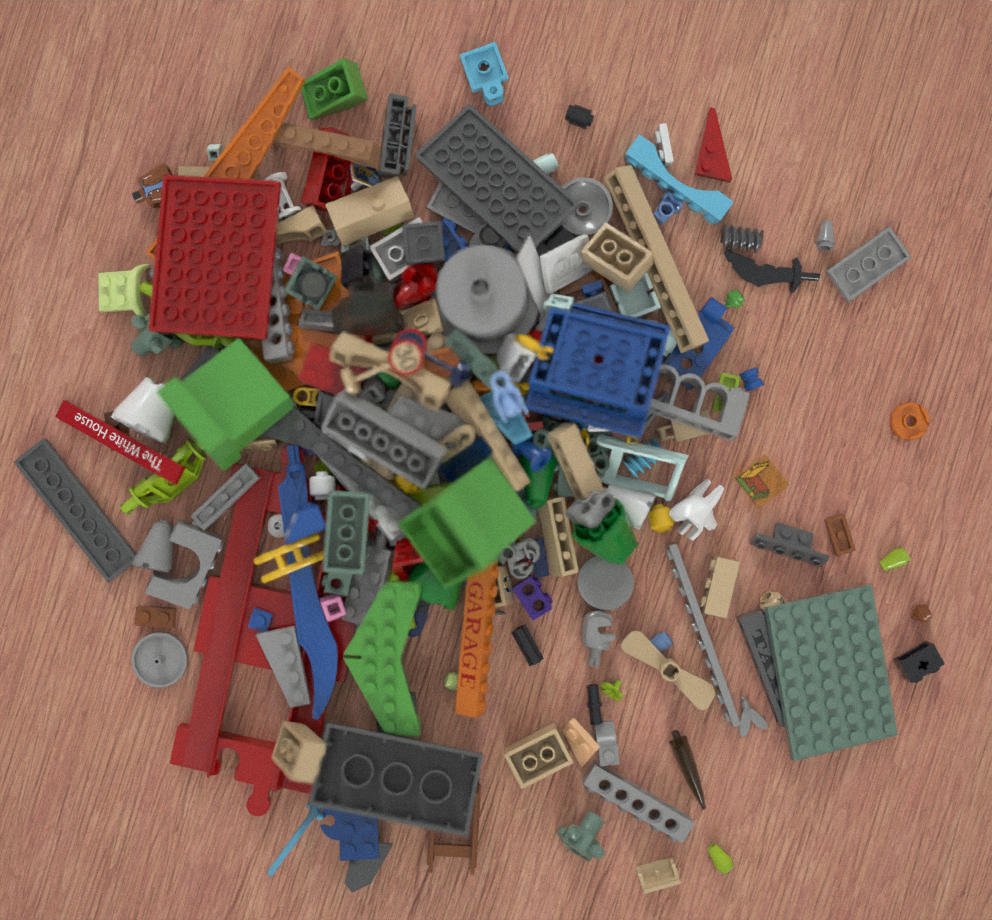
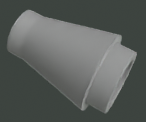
[815,221,835,251]

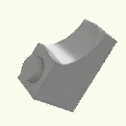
[594,720,620,766]

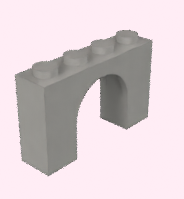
[145,519,224,609]

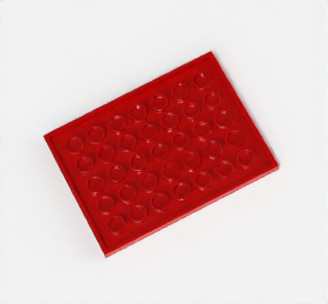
[148,175,281,340]

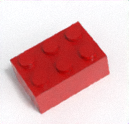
[298,342,368,395]

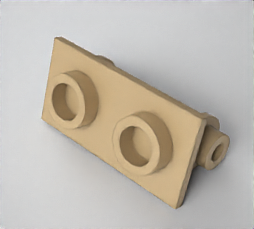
[241,435,279,453]

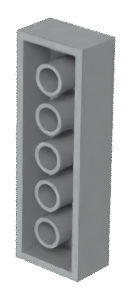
[321,388,449,490]

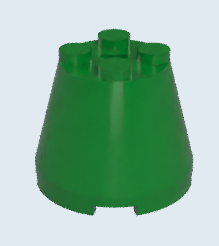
[572,497,638,565]
[407,561,463,610]

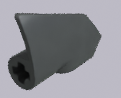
[345,842,393,893]

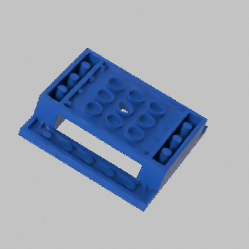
[525,303,671,439]

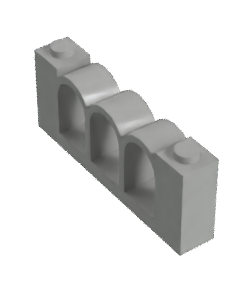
[648,364,750,441]

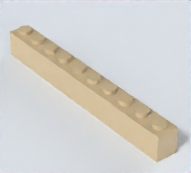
[604,165,709,353]

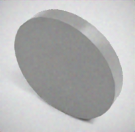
[577,556,634,611]
[131,631,189,688]

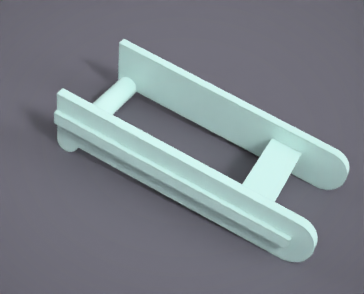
[597,435,689,501]

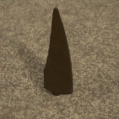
[669,730,706,810]

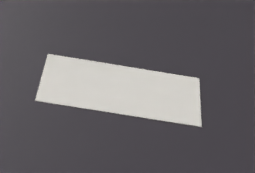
[517,235,554,319]

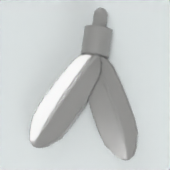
[739,696,768,737]

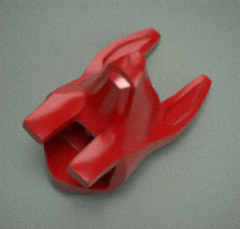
[393,263,438,308]

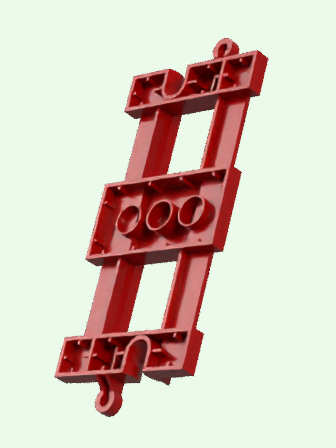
[170,445,378,816]

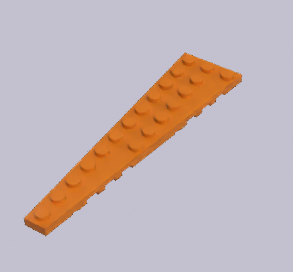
[145,66,306,261]

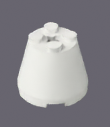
[111,377,175,444]

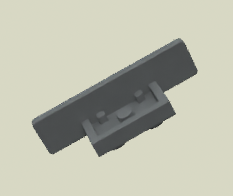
[750,522,829,566]

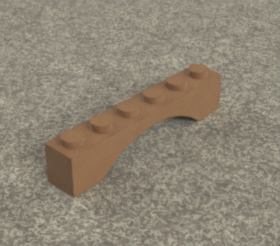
[271,123,382,168]

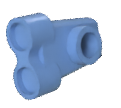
[653,191,684,225]

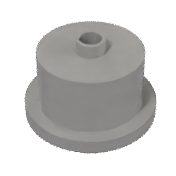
[431,246,539,355]

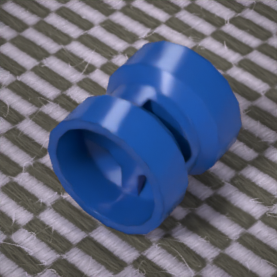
[739,367,764,392]

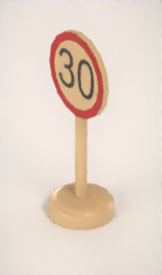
[341,339,424,396]

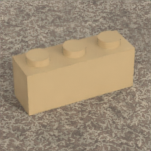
[699,555,740,619]

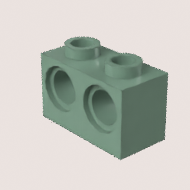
[322,572,352,596]

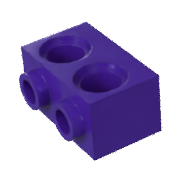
[512,574,553,621]

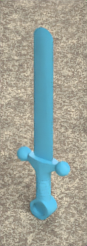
[268,803,324,876]

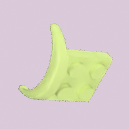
[98,264,150,318]

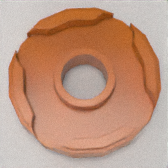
[889,402,930,440]

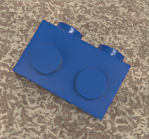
[442,217,468,262]

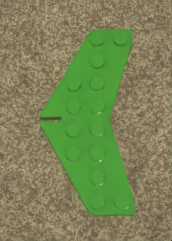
[343,581,421,737]

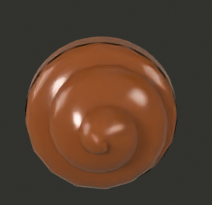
[911,604,933,623]

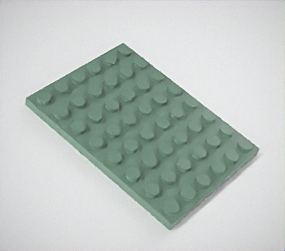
[764,585,898,761]

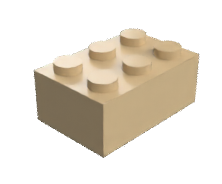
[581,223,653,293]
[271,721,326,783]
[504,722,573,789]

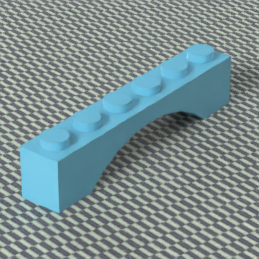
[624,134,734,225]

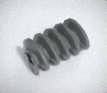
[720,224,764,254]

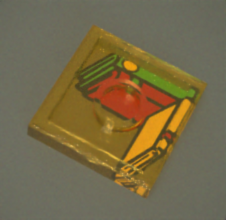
[734,455,789,509]

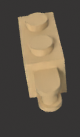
[656,407,710,442]

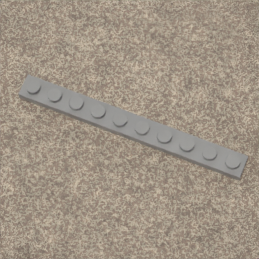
[665,542,741,727]

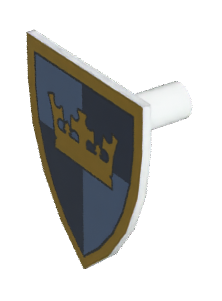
[351,162,383,191]

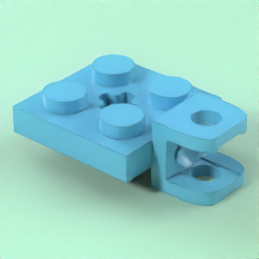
[459,42,509,107]

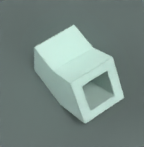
[207,144,224,161]

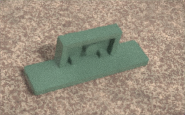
[445,328,514,393]

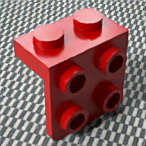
[392,538,424,582]

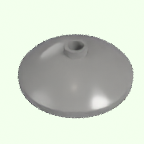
[561,177,613,236]

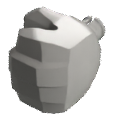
[580,610,616,667]

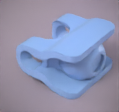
[491,372,529,423]

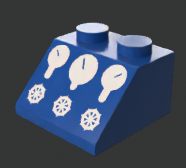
[284,502,326,543]

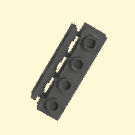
[378,93,417,179]

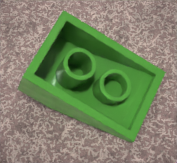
[301,58,368,120]

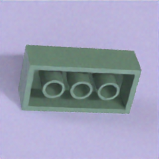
[323,490,370,574]

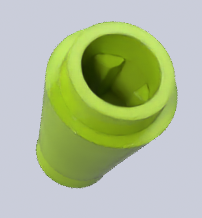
[879,547,910,571]
[707,843,734,874]

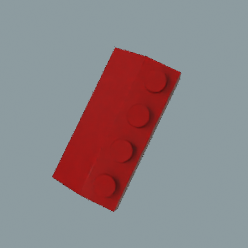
[301,127,353,212]

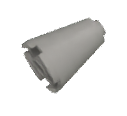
[132,519,173,574]

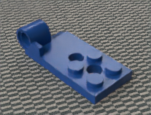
[663,297,734,390]

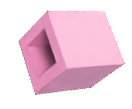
[319,593,346,621]

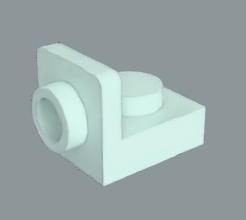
[543,293,574,320]

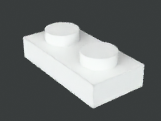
[654,123,674,167]

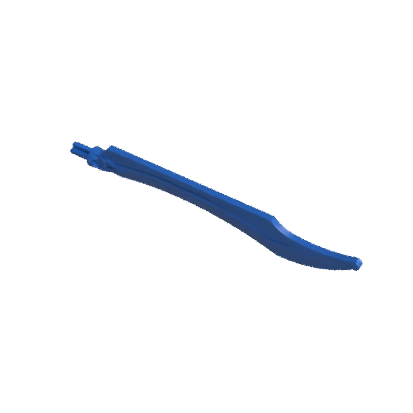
[278,445,338,720]

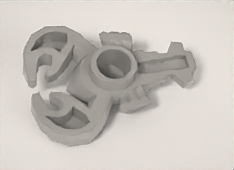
[497,538,540,579]

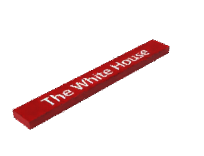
[55,400,186,485]

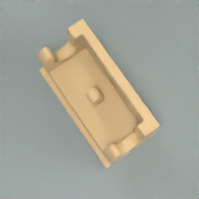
[636,856,681,894]

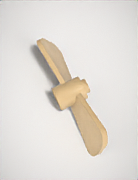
[621,631,715,710]

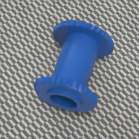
[512,435,552,472]

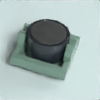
[284,256,338,310]

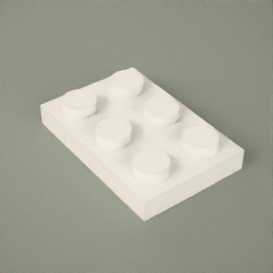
[540,234,593,294]

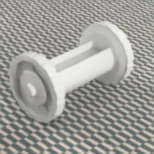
[264,172,302,221]

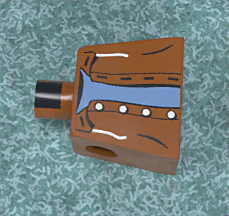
[132,163,173,208]

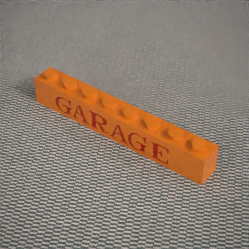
[455,560,499,718]

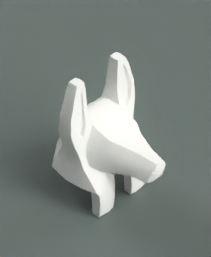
[669,479,724,541]

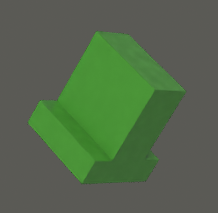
[156,338,295,471]
[398,457,536,588]

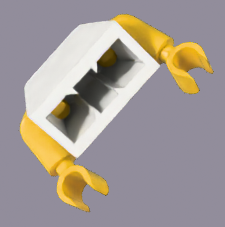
[497,334,553,395]

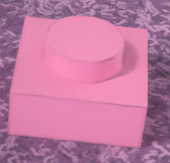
[283,253,301,275]

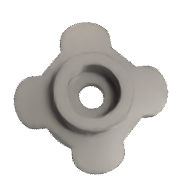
[321,227,340,247]

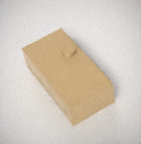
[325,176,414,246]

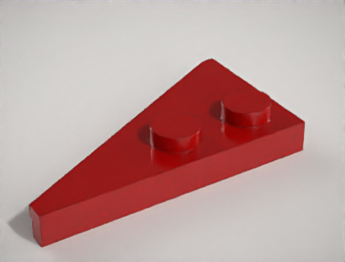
[694,107,732,183]

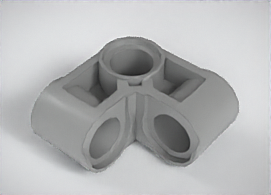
[565,490,615,528]

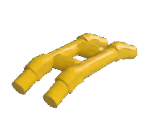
[254,532,325,583]

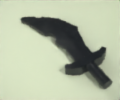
[724,249,820,293]

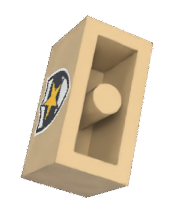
[494,565,515,607]

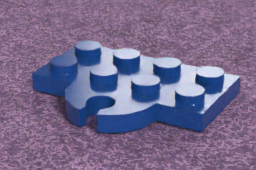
[320,808,380,861]

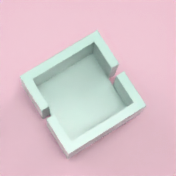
[609,272,661,318]

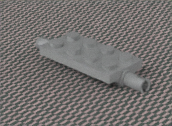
[342,528,395,633]

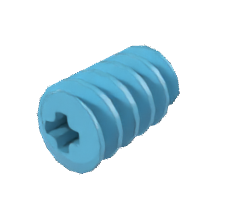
[622,438,662,478]

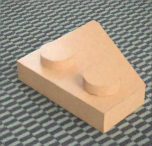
[563,718,600,768]

